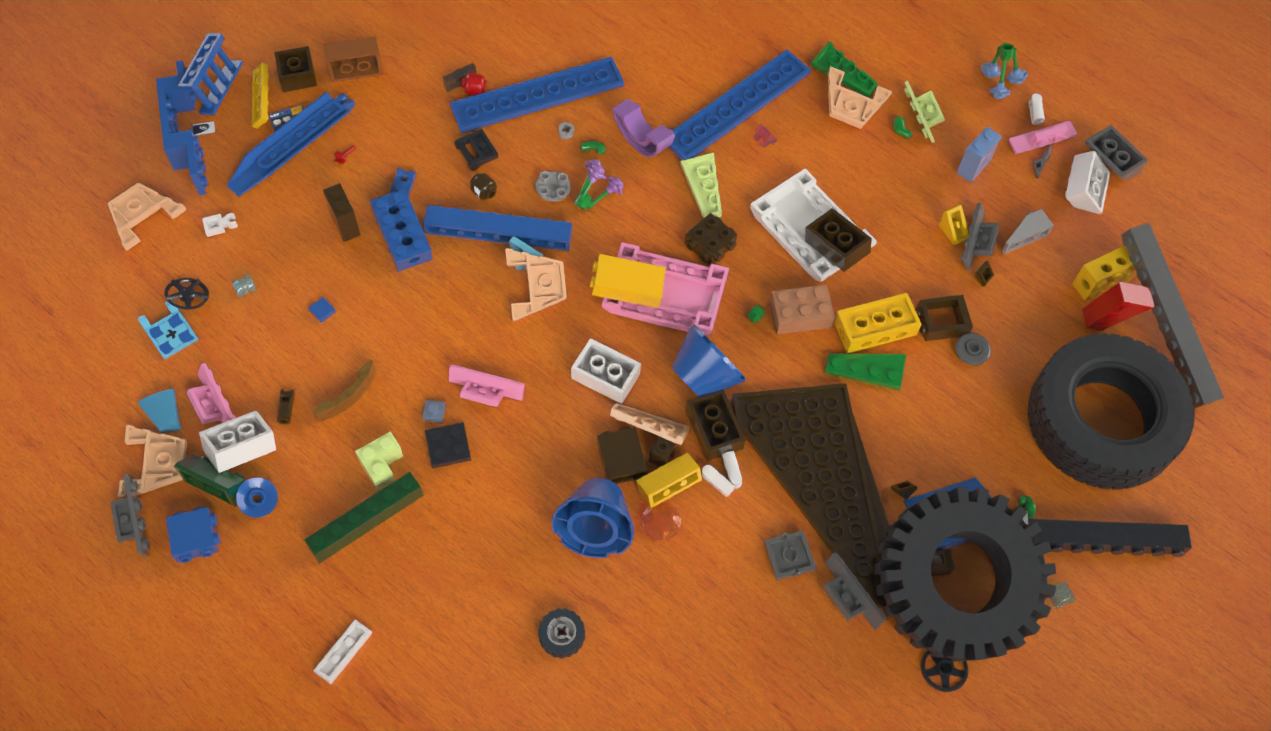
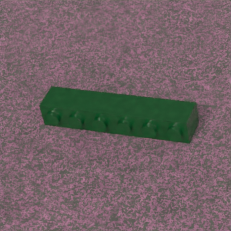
[304,472,424,564]

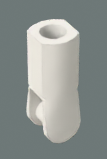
[1028,93,1045,125]
[722,451,742,489]
[702,465,735,497]

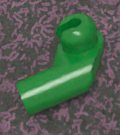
[893,116,913,140]
[580,141,606,155]
[1018,495,1036,519]

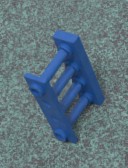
[178,33,243,115]

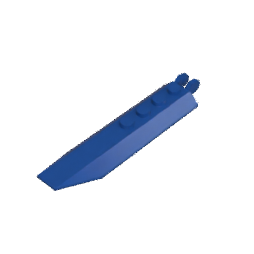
[227,92,355,197]

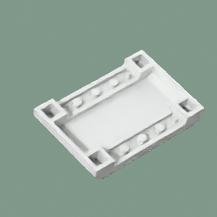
[750,169,877,282]

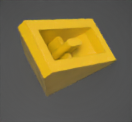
[939,204,969,245]

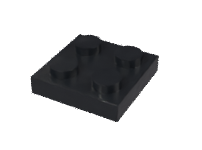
[425,422,471,469]

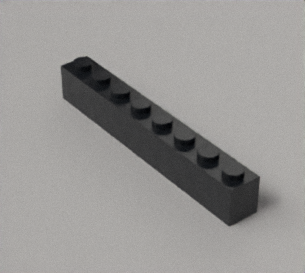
[1028,519,1192,557]

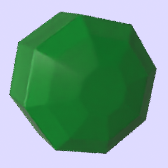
[747,305,765,324]

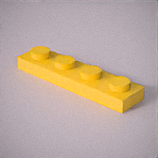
[251,62,269,129]

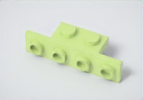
[904,81,945,143]

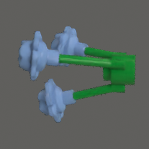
[981,43,1028,99]

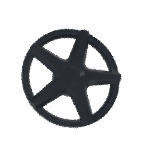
[164,278,209,310]
[921,650,968,692]

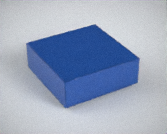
[308,297,336,323]

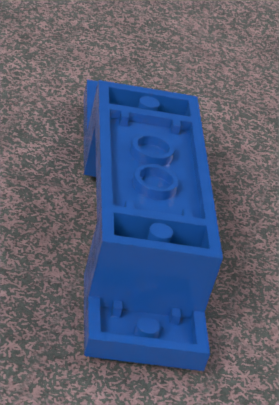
[156,60,208,195]

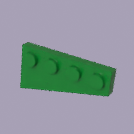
[811,41,878,98]
[824,354,906,390]

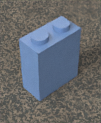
[957,127,1002,182]

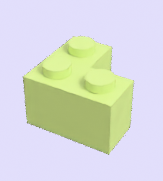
[355,431,403,491]

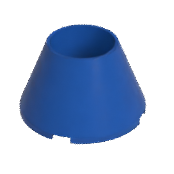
[672,323,747,397]
[552,478,634,558]

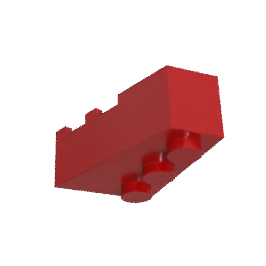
[1082,282,1154,331]

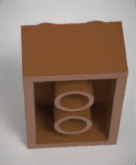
[324,36,383,83]

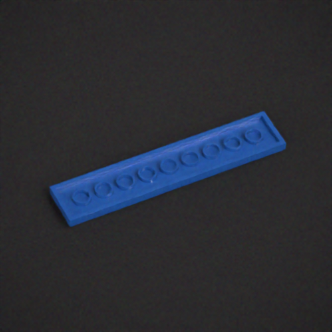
[668,50,811,161]
[450,57,624,133]

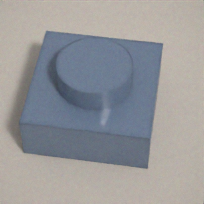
[422,400,446,423]

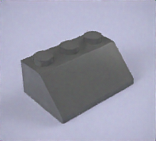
[1085,125,1148,180]

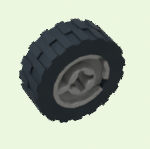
[538,608,585,658]

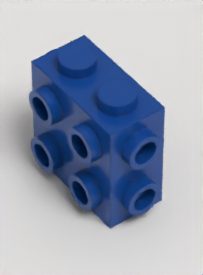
[166,507,221,563]

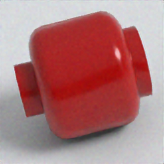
[461,72,487,96]

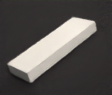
[313,619,372,684]

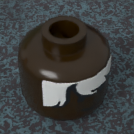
[470,173,497,200]

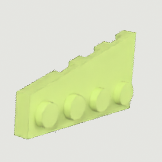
[680,153,722,219]

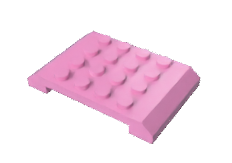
[602,242,729,335]

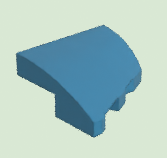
[138,389,182,434]

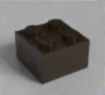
[274,46,317,92]

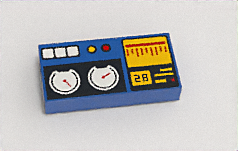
[269,105,304,132]

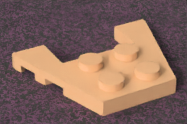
[828,67,892,129]
[108,183,186,251]
[505,248,567,322]
[118,425,187,500]

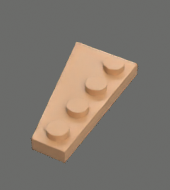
[610,403,690,445]

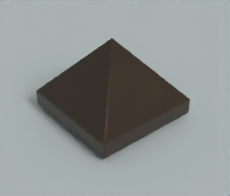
[975,261,994,287]
[891,481,917,500]

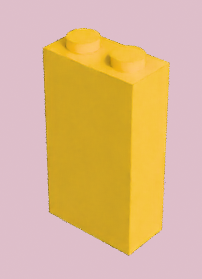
[590,254,666,308]

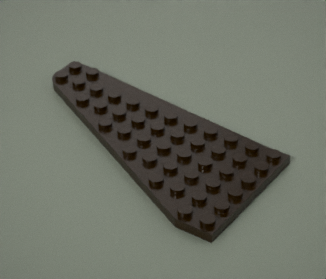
[732,383,889,609]

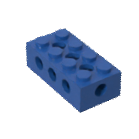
[370,188,433,272]

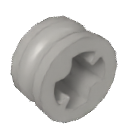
[558,122,574,140]

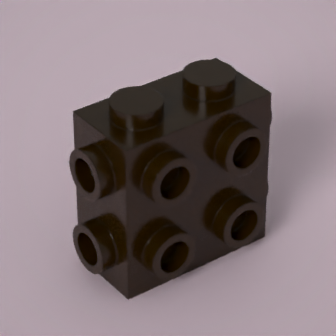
[685,213,737,266]

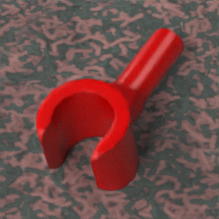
[334,145,356,164]

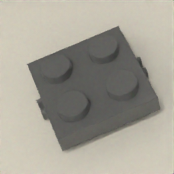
[764,531,816,581]

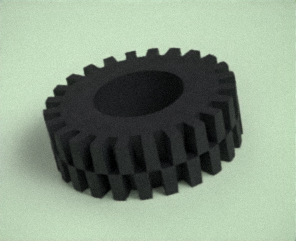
[875,487,1056,661]

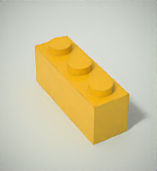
[636,453,702,508]

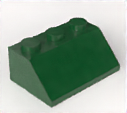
[174,454,246,507]

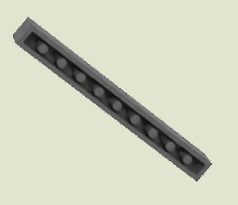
[1121,223,1224,409]

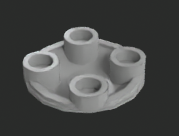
[535,171,571,202]

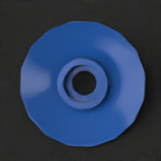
[236,477,278,518]

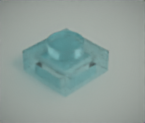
[1049,581,1076,609]

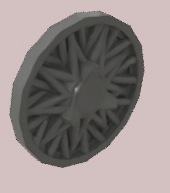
[955,333,991,366]

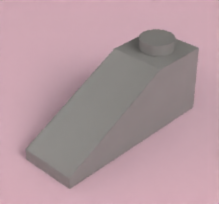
[1002,209,1054,255]

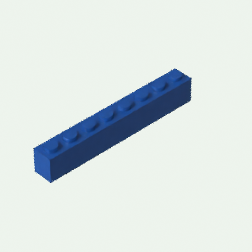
[423,205,572,251]

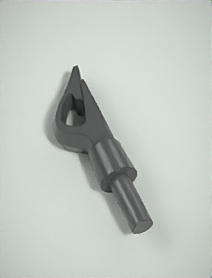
[1033,145,1053,178]

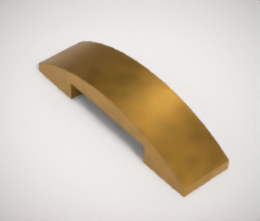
[313,359,376,421]

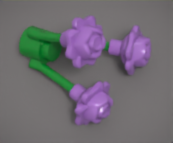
[573,159,624,211]

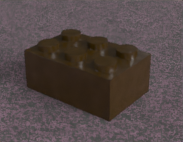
[805,208,872,272]
[686,389,746,461]

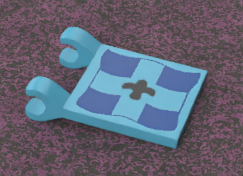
[138,300,199,360]

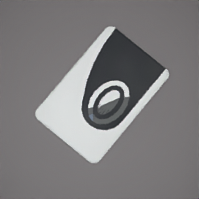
[193,121,215,136]

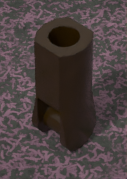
[277,389,295,424]

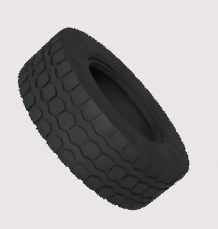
[1028,333,1195,490]

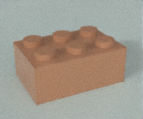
[769,285,835,334]

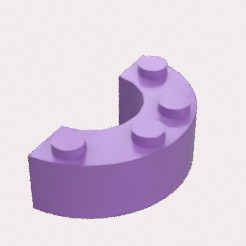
[612,98,675,157]

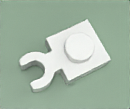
[202,213,238,237]

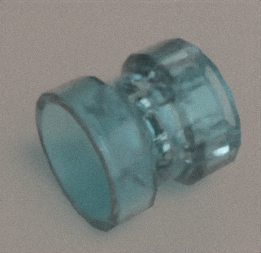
[231,274,257,298]

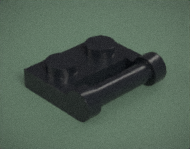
[454,129,499,171]

